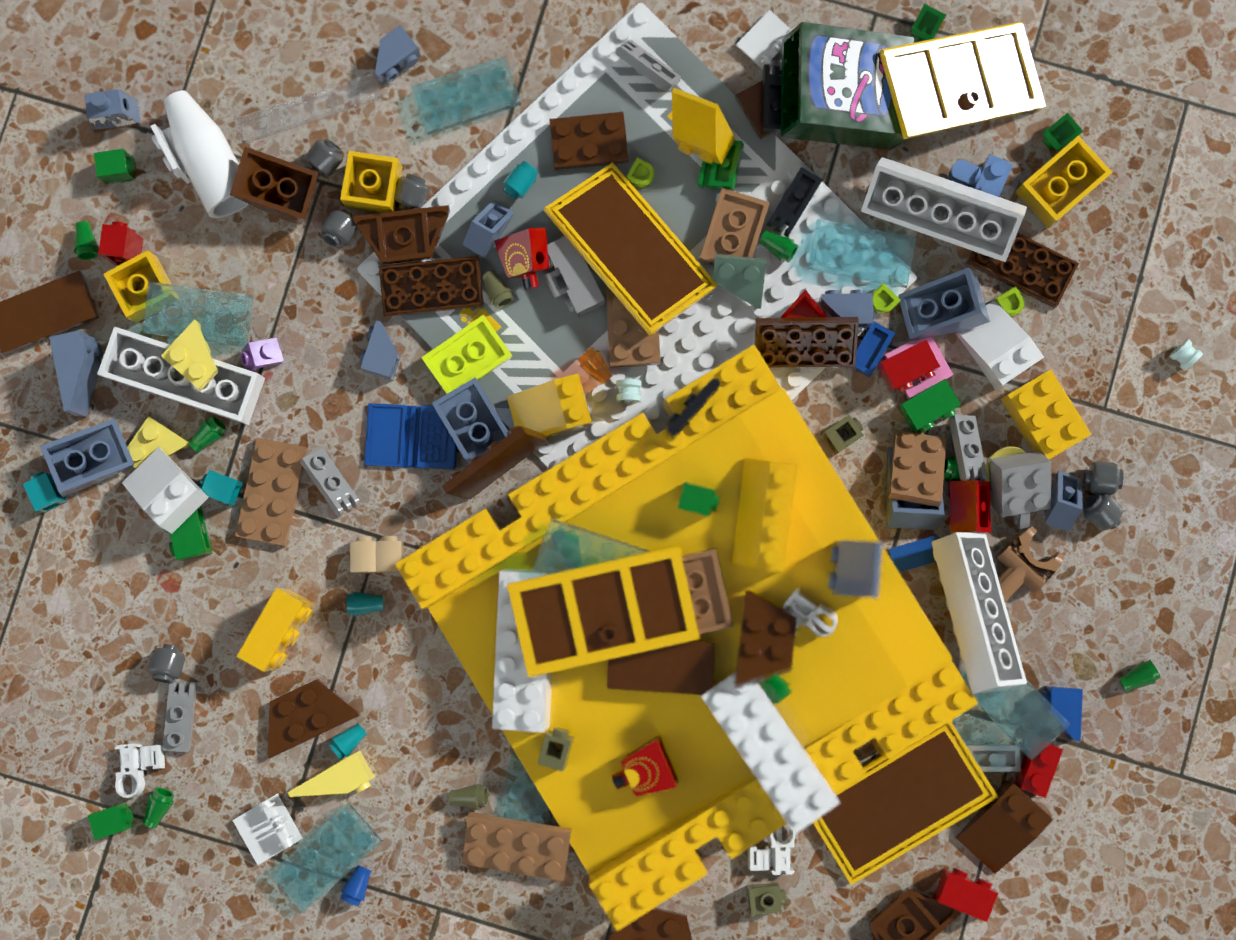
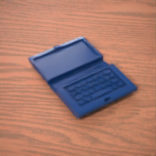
[364,403,457,470]

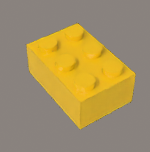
[1015,135,1113,229]
[1001,369,1092,460]
[237,588,314,672]

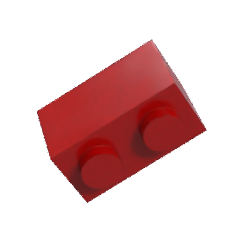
[98,221,144,266]
[877,340,940,393]
[949,480,991,533]
[1014,737,1063,798]
[933,867,998,922]

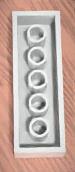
[861,157,1027,262]
[97,327,265,425]
[931,532,1027,694]
[492,569,557,732]
[701,672,840,834]

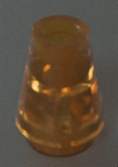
[577,347,613,385]

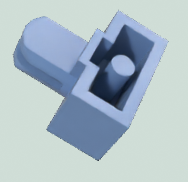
[949,154,1013,197]

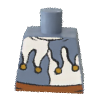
[84,89,141,132]

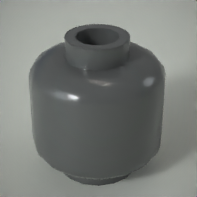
[305,139,343,177]
[394,173,429,210]
[320,209,358,248]
[1083,461,1124,495]
[1083,494,1123,531]
[148,644,185,683]

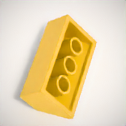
[732,458,798,572]

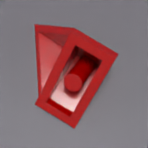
[780,289,827,318]

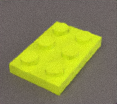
[421,314,513,394]

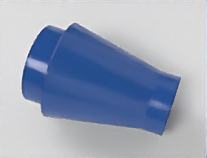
[340,865,372,907]

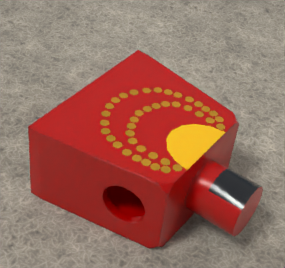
[494,227,549,290]
[612,735,679,796]

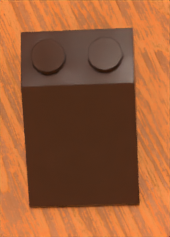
[230,146,319,225]
[955,780,1053,874]

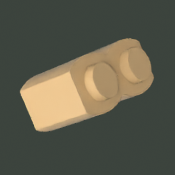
[350,536,404,573]

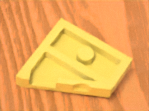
[161,319,218,391]
[127,416,190,468]

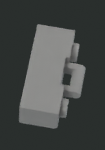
[544,236,605,317]

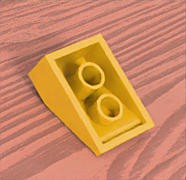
[672,88,735,165]
[507,373,593,438]

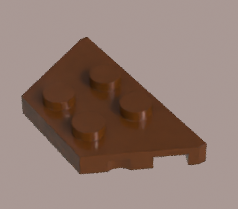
[353,205,450,265]
[735,590,797,689]
[268,679,360,759]
[869,887,961,940]
[607,907,692,940]

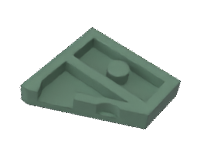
[713,254,767,309]

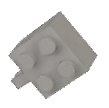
[990,451,1051,529]

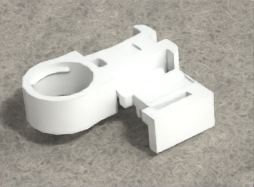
[784,587,838,636]
[115,743,165,798]
[747,824,796,875]

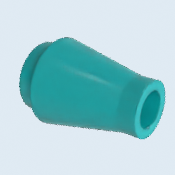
[347,591,383,617]
[328,723,368,760]

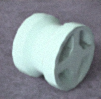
[1169,339,1203,371]
[616,379,641,403]

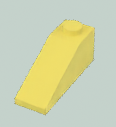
[288,751,375,797]

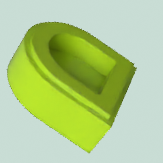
[626,157,655,188]
[873,283,901,314]
[993,287,1024,317]

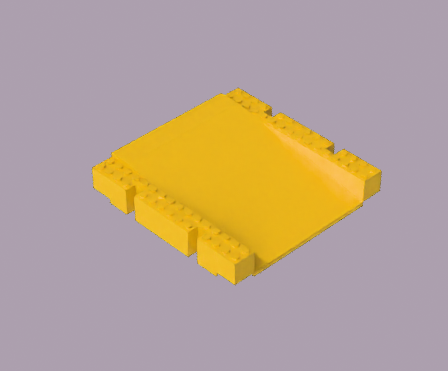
[395,345,979,931]

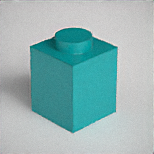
[200,470,243,506]
[23,472,67,513]

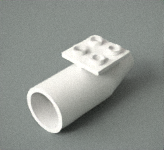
[151,91,249,218]

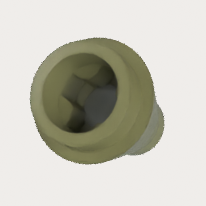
[482,270,514,309]
[449,784,488,810]

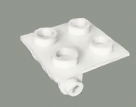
[736,10,795,74]
[233,793,303,865]

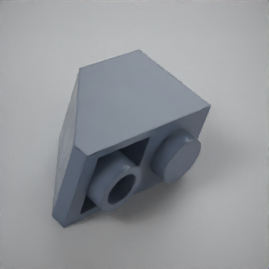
[375,25,421,85]
[819,289,874,328]
[359,320,401,381]

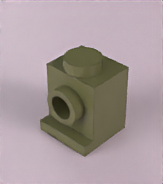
[821,415,864,455]
[538,727,574,771]
[747,882,787,916]

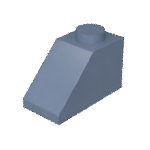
[463,201,514,257]
[1045,470,1082,531]

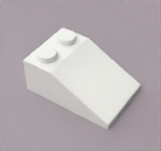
[956,300,1044,390]
[122,447,209,534]

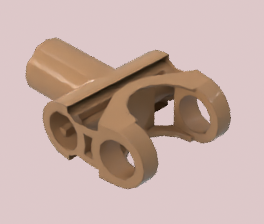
[996,525,1065,602]

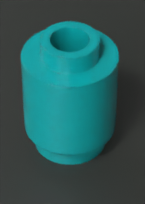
[502,161,538,199]

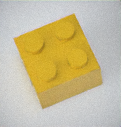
[340,151,403,213]
[103,250,180,323]

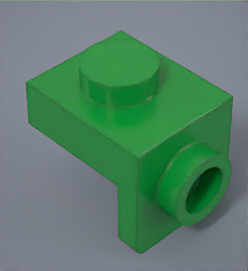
[910,3,947,42]
[1042,112,1084,152]

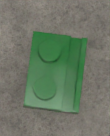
[697,140,744,191]

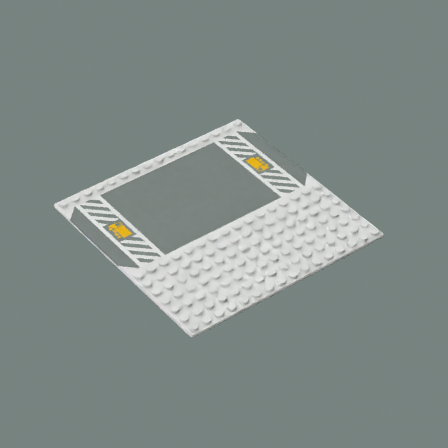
[358,3,917,469]

